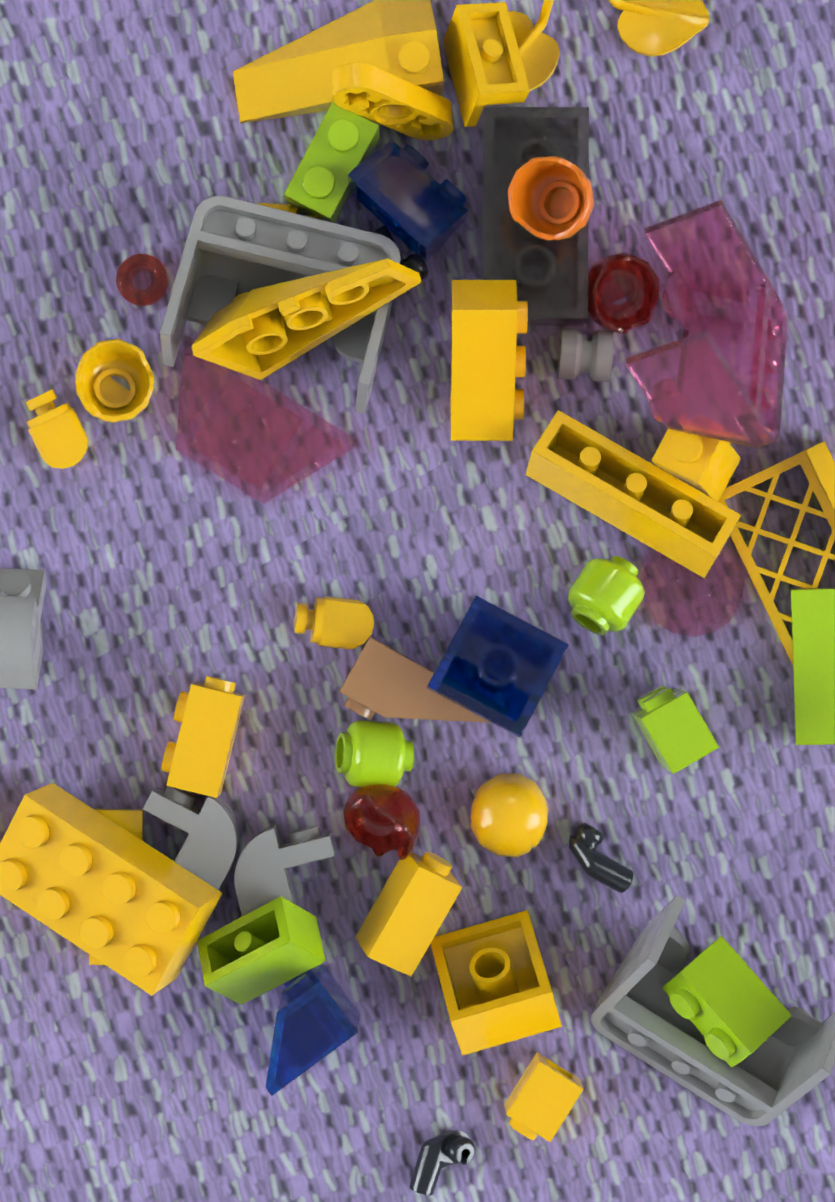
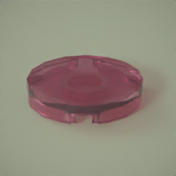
[641,546,744,637]

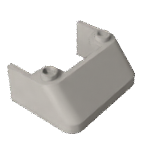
[160,196,401,414]
[591,895,835,1126]

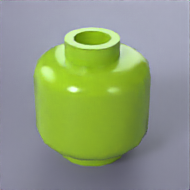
[568,556,645,635]
[335,720,414,789]

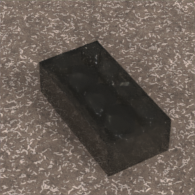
[481,107,589,326]

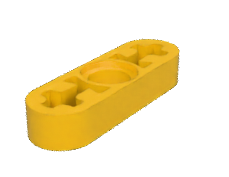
[331,63,454,141]

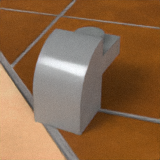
[0,568,46,690]
[142,786,240,890]
[234,824,336,916]

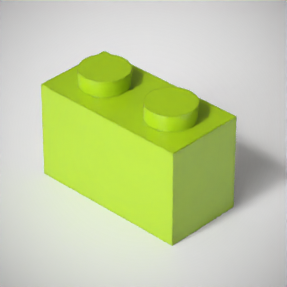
[284,101,380,223]
[632,685,719,774]
[197,896,326,1005]
[662,936,792,1068]

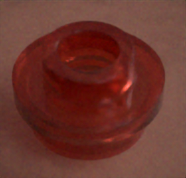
[116,254,168,306]

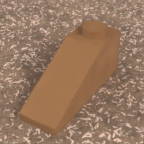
[339,637,506,723]

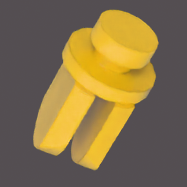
[25,389,89,469]
[294,596,374,649]

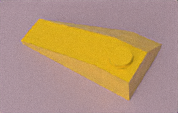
[233,0,444,123]
[191,258,422,380]

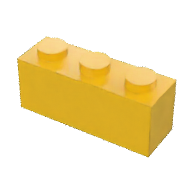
[450,280,528,441]

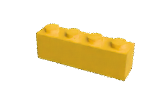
[525,410,741,579]

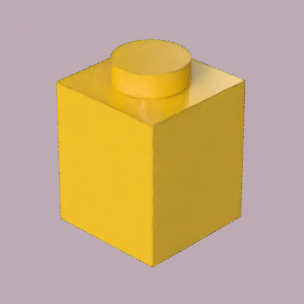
[504,1052,584,1142]

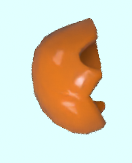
[507,156,594,241]

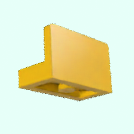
[443,2,530,127]

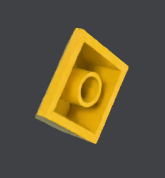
[431,910,562,1056]

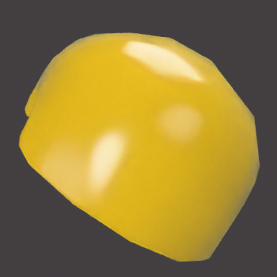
[75,339,154,423]
[470,773,548,857]

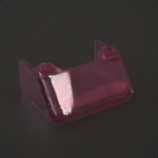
[626,200,787,448]

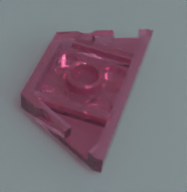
[176,337,359,504]

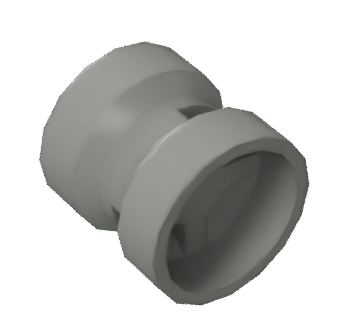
[557,328,614,382]

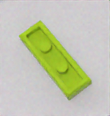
[791,588,835,745]

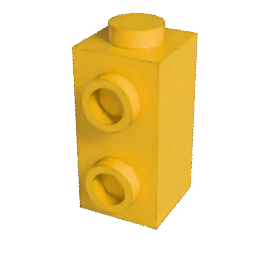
[651,413,741,502]
[161,676,245,798]
[355,849,463,977]

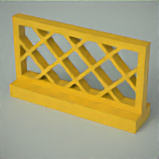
[719,441,835,665]

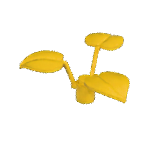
[509,0,710,91]

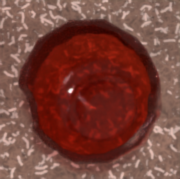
[582,252,659,334]
[343,784,421,860]

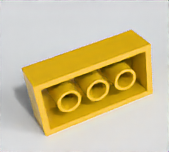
[0,783,222,996]

